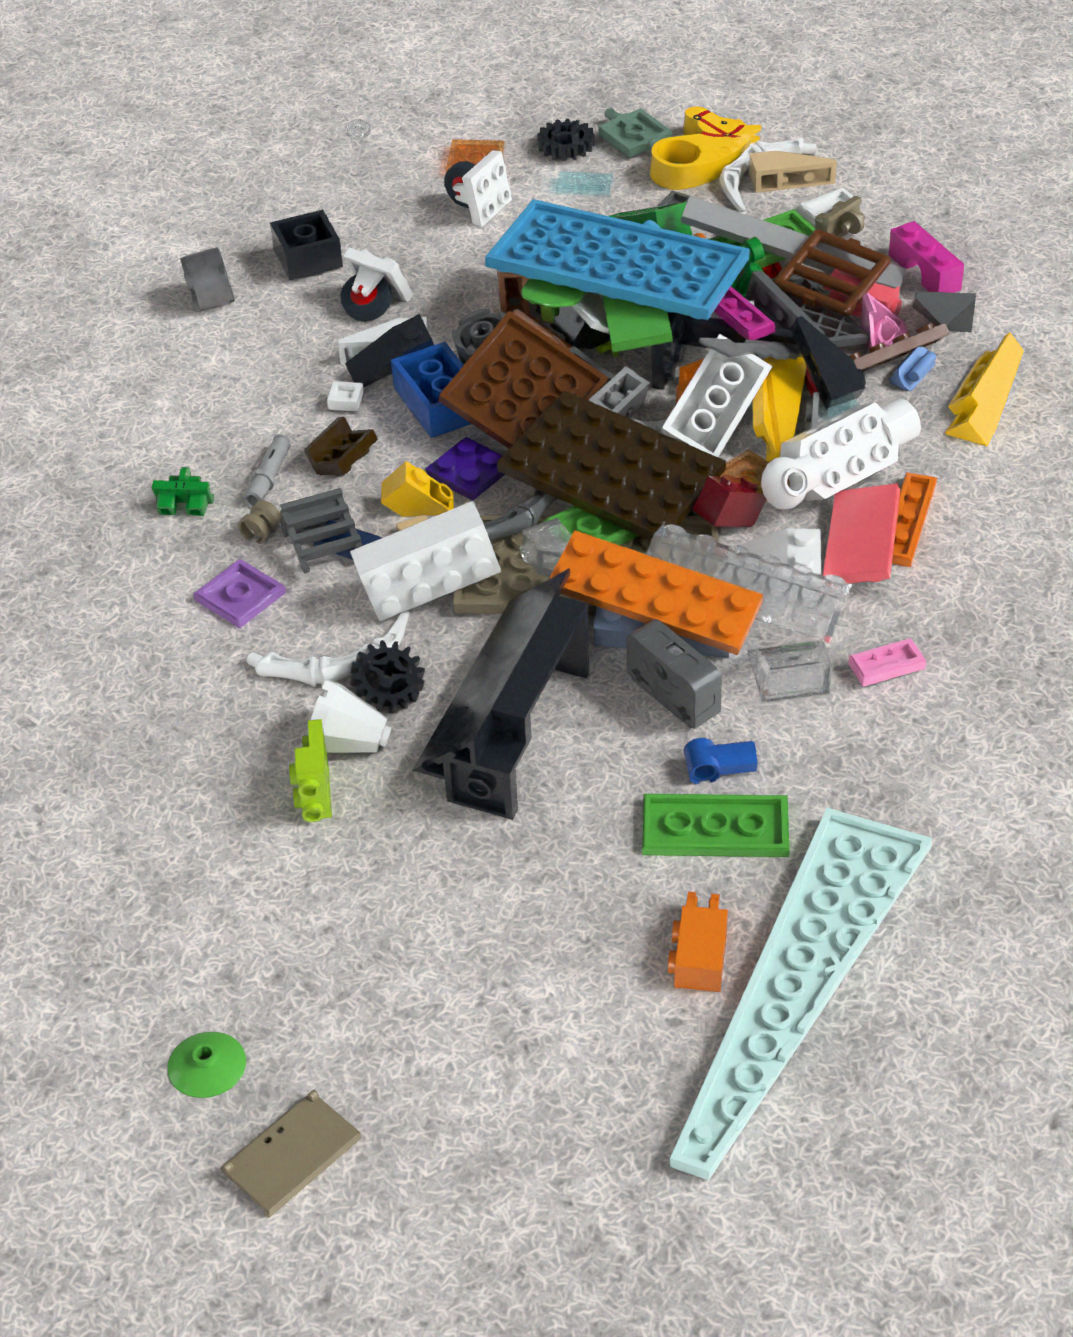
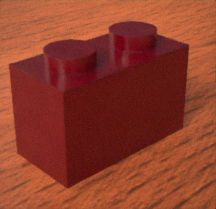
[692,474,767,527]

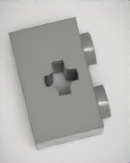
[589,366,650,419]

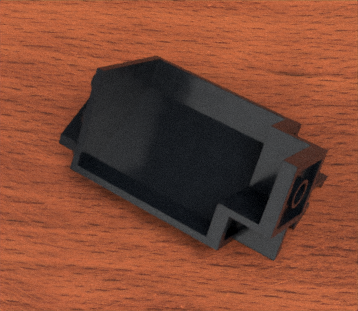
[412,568,589,820]

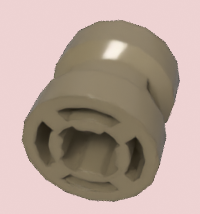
[238,500,281,544]

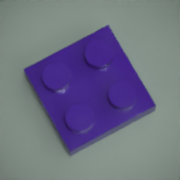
[425,437,505,501]

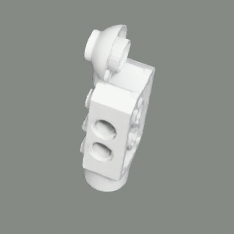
[761,398,921,510]

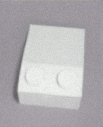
[720,528,821,601]

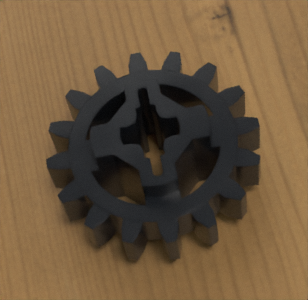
[537,118,595,161]
[350,640,425,714]

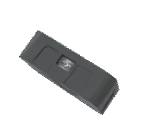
[626,618,722,730]

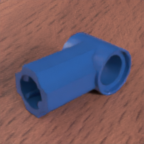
[683,738,758,784]

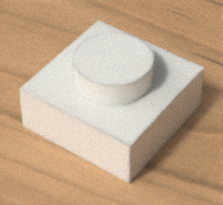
[327,381,364,411]

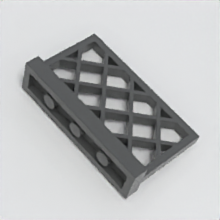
[745,271,870,347]

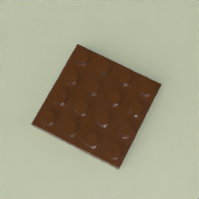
[438,311,609,449]

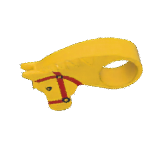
[650,106,762,190]

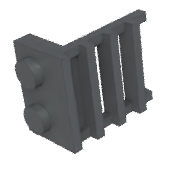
[280,488,363,574]

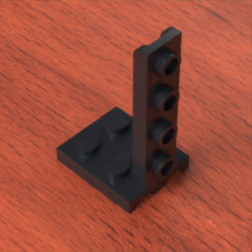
[651,312,797,390]

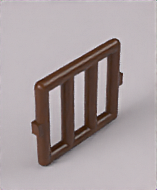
[773,229,891,316]

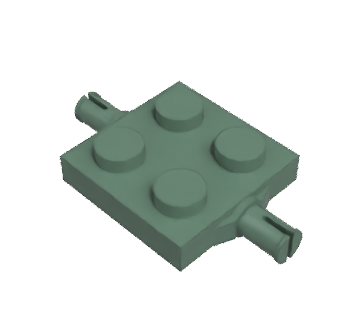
[598,107,672,158]

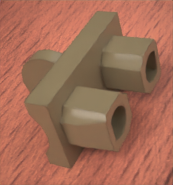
[815,196,865,238]

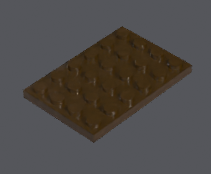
[497,390,726,546]

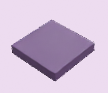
[193,559,286,628]

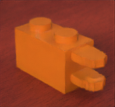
[668,891,728,992]

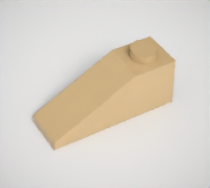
[749,151,837,193]

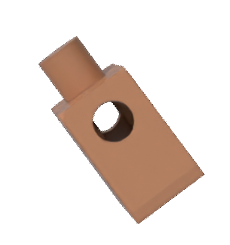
[497,270,530,315]

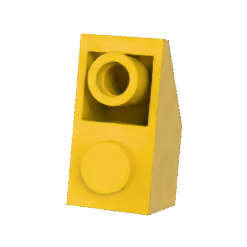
[381,461,454,517]

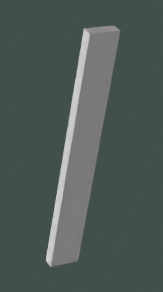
[680,196,906,289]

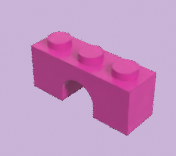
[888,221,964,293]

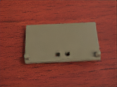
[220,1089,361,1218]

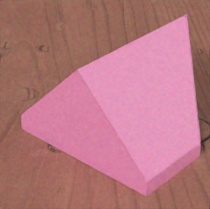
[860,293,911,349]

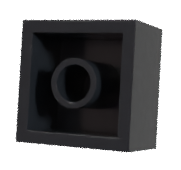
[270,209,343,280]

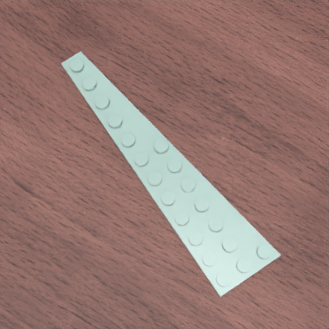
[670,807,932,1180]

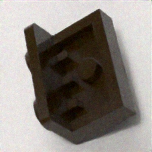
[304,416,378,476]

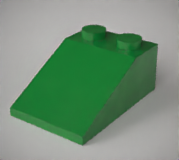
[609,202,692,235]

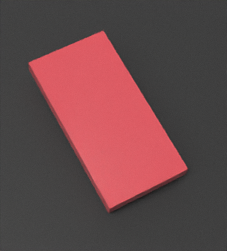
[823,483,900,586]

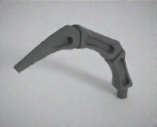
[483,489,558,542]

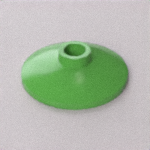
[167,1031,246,1098]

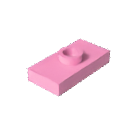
[848,638,926,687]

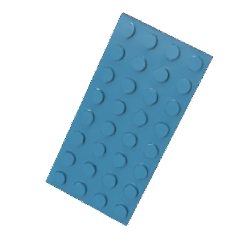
[485,199,750,320]

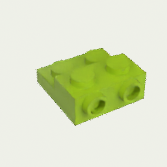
[289,719,332,822]

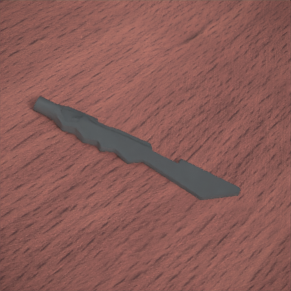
[699,338,802,360]

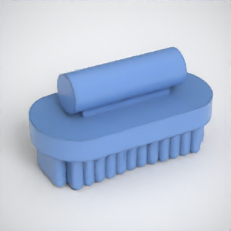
[889,347,936,391]

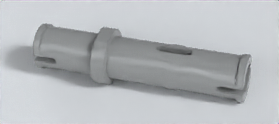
[244,434,291,507]

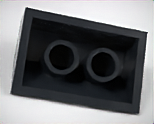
[534,304,611,349]

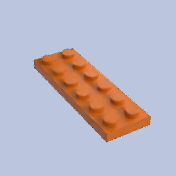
[549,530,763,655]

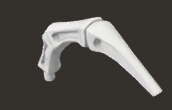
[719,138,816,214]
[247,611,410,687]

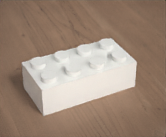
[659,334,772,457]
[350,501,502,622]

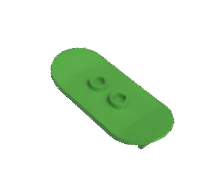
[521,279,586,323]

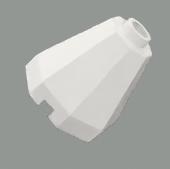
[307,680,392,753]

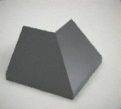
[912,292,976,332]

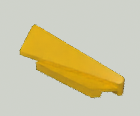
[945,332,1023,446]
[753,356,807,463]

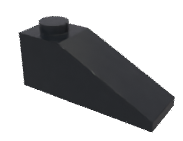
[345,314,435,387]
[790,316,866,410]

